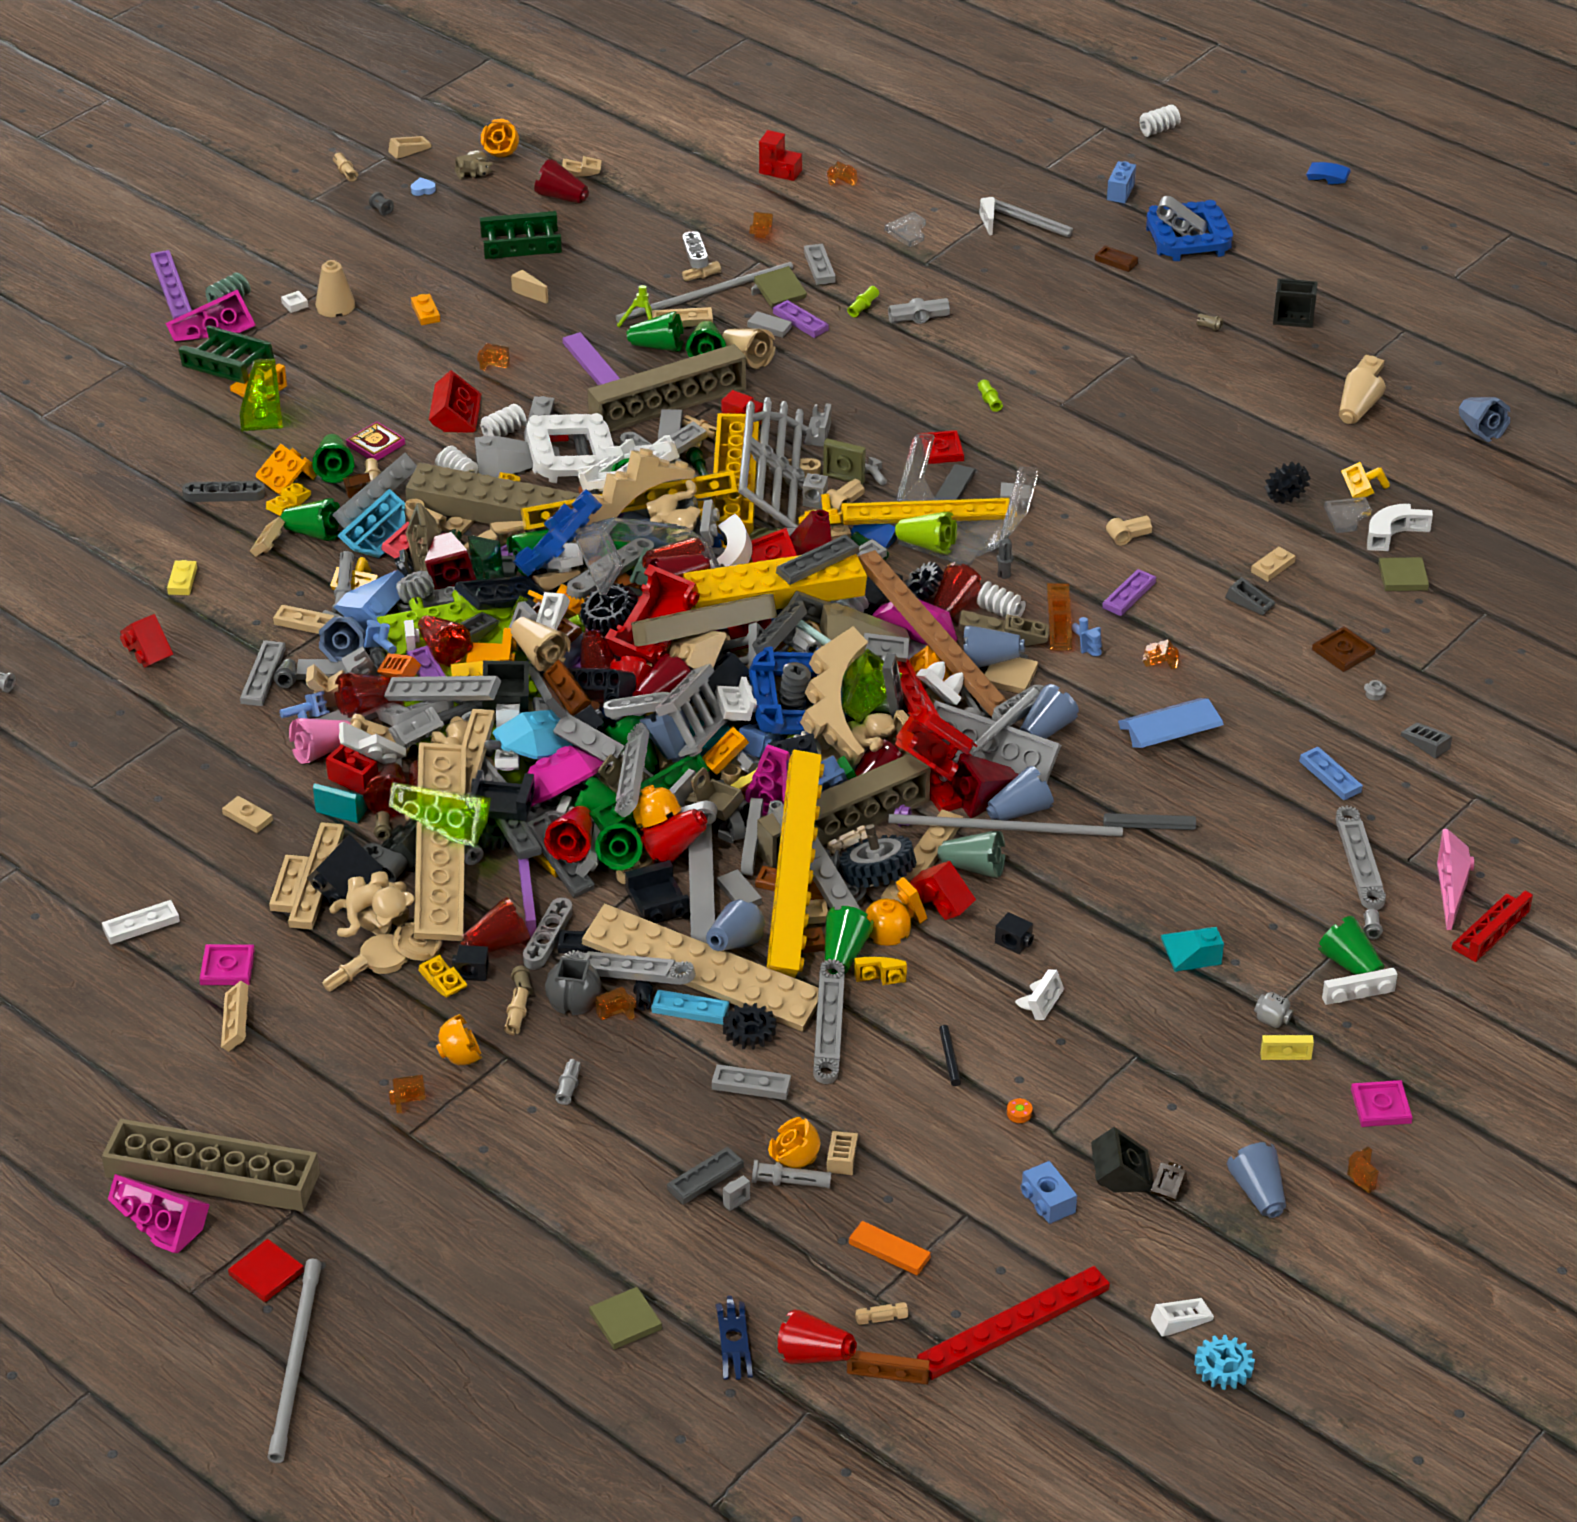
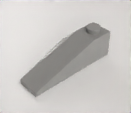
[475,436,560,478]

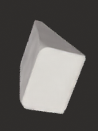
[979,197,995,235]
[536,592,570,630]

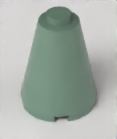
[938,830,1005,878]

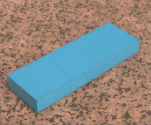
[651,990,729,1025]

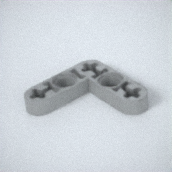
[376,701,454,726]

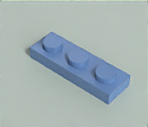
[1299,747,1363,801]

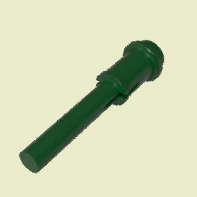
[686,447,708,476]

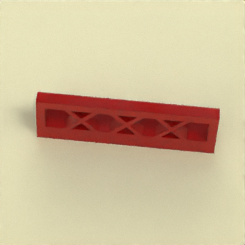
[1451,890,1533,962]

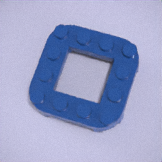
[1146,200,1233,261]
[513,489,602,576]
[749,647,848,735]

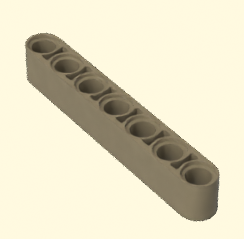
[631,594,777,646]

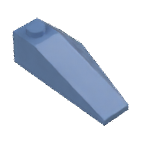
[334,570,404,631]

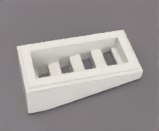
[1151,1298,1214,1336]

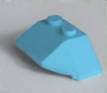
[338,489,405,558]
[492,710,576,759]

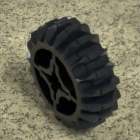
[580,582,638,637]

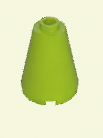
[895,512,957,555]

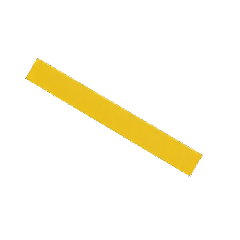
[841,498,1013,525]

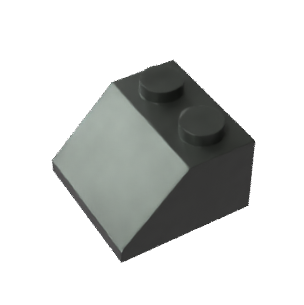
[1091,1127,1154,1193]

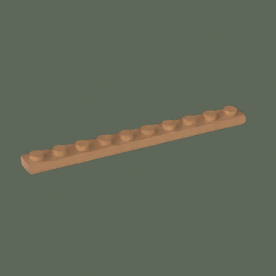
[858,550,1007,717]

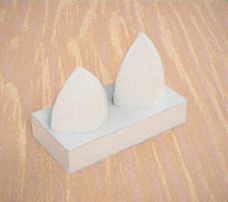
[916,661,964,705]
[1015,969,1064,1020]

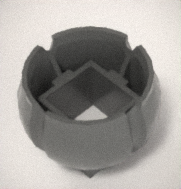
[545,957,602,1015]

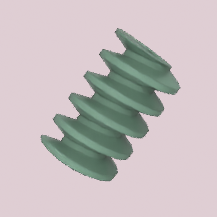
[206,272,251,303]

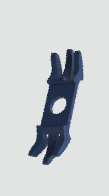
[715,1295,753,1380]

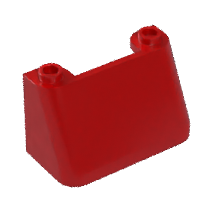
[605,564,700,664]

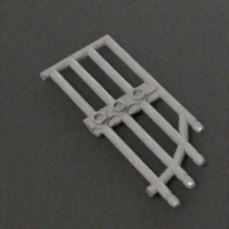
[738,397,808,528]

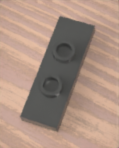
[667,1146,744,1205]

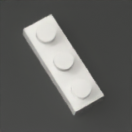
[102,900,180,944]
[1322,968,1398,1005]

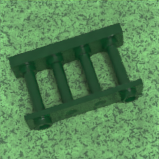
[480,211,562,259]
[178,325,275,384]

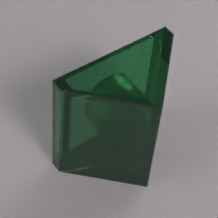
[468,535,504,580]

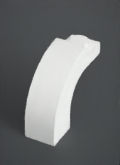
[1367,504,1433,551]
[710,514,752,569]
[495,704,520,771]

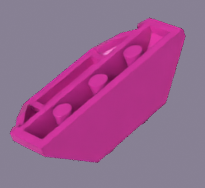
[872,600,957,646]
[528,745,608,807]

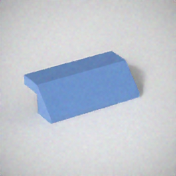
[1118,698,1224,748]

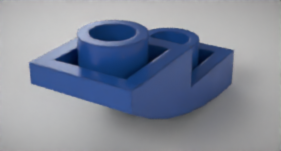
[1306,162,1351,184]

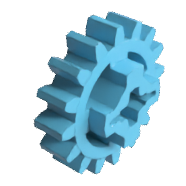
[1194,1335,1255,1390]

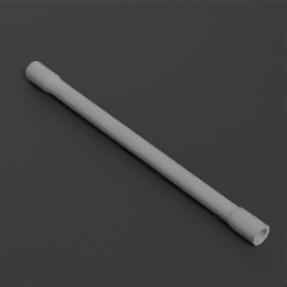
[267,1259,322,1463]

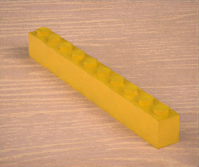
[520,470,737,530]
[766,750,824,978]

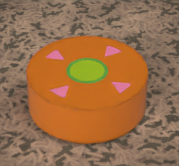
[1007,1098,1033,1123]

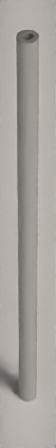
[616,262,793,323]
[888,814,1123,837]

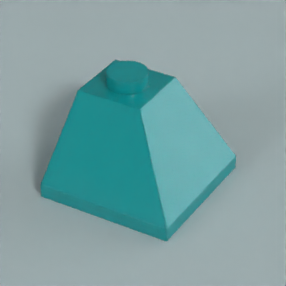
[1161,927,1224,972]

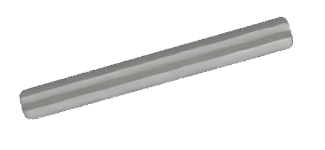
[994,199,1073,237]

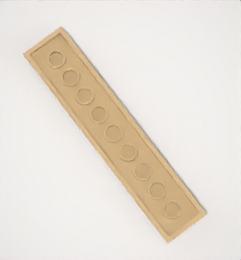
[414,742,466,941]
[582,903,818,1032]

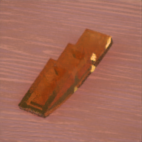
[1047,583,1072,651]

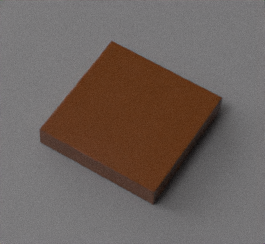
[1312,626,1376,672]

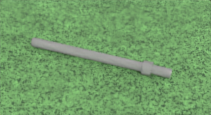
[939,688,1040,783]

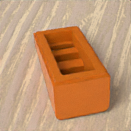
[377,653,421,678]

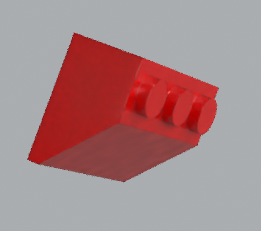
[429,370,482,433]

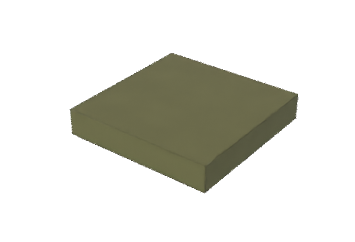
[754,266,807,308]
[823,438,866,485]
[1378,557,1429,591]
[589,1287,662,1350]

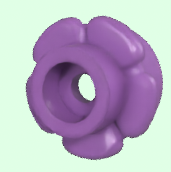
[894,804,911,827]

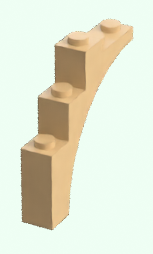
[572,448,695,554]
[800,626,868,767]

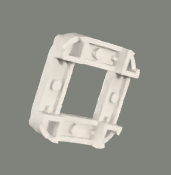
[525,413,614,483]
[577,435,680,491]

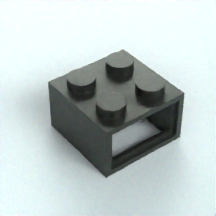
[1273,278,1317,328]
[482,660,529,714]

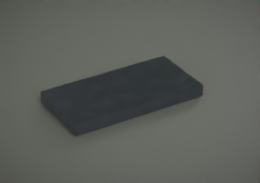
[454,576,547,610]

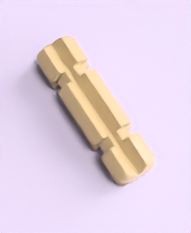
[827,825,867,854]
[855,1302,908,1325]

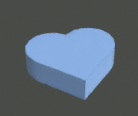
[411,177,436,196]

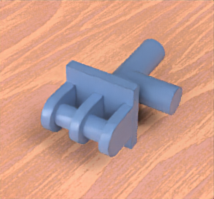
[1071,617,1102,656]
[364,620,397,654]
[280,691,330,718]

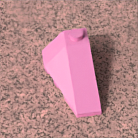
[1437,829,1474,930]

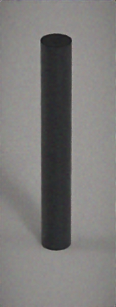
[939,1025,961,1086]

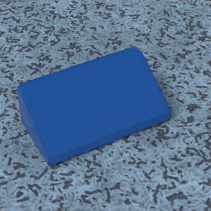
[850,523,897,549]

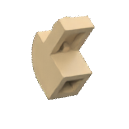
[306,664,357,707]

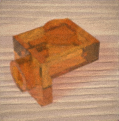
[827,161,857,186]
[749,212,773,238]
[477,343,510,370]
[1142,639,1180,669]
[596,987,636,1020]
[389,1075,425,1113]
[1347,1146,1379,1193]

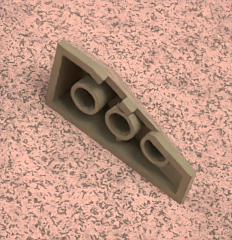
[406,503,441,572]
[819,603,910,644]

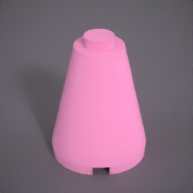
[289,718,351,764]

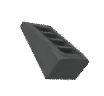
[1225,577,1276,615]
[452,612,499,649]
[1401,722,1452,758]

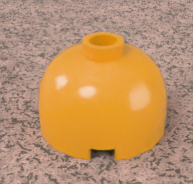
[481,118,519,158]
[633,785,681,828]
[865,898,911,946]
[436,1014,482,1066]
[768,1117,821,1169]

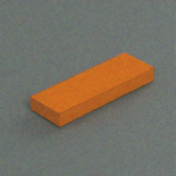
[849,1221,931,1276]

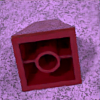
[790,509,832,556]
[425,532,477,590]
[951,753,1019,819]

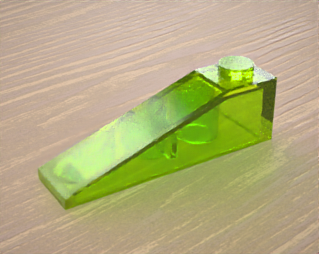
[239,358,283,432]
[842,648,902,723]
[389,782,491,846]

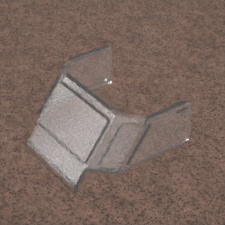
[897,434,1038,567]
[575,517,720,595]

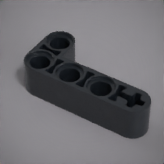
[568,668,636,703]

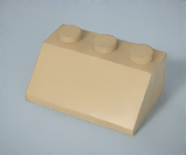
[666,631,727,671]

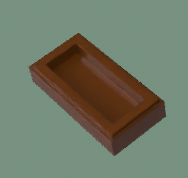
[1095,246,1138,272]

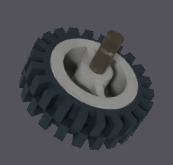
[840,825,917,888]

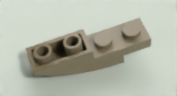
[958,610,1049,646]

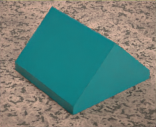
[313,783,373,823]

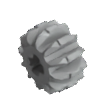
[396,570,434,603]

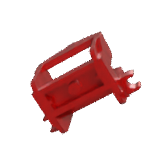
[895,703,977,781]

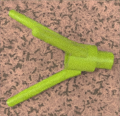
[617,285,652,327]

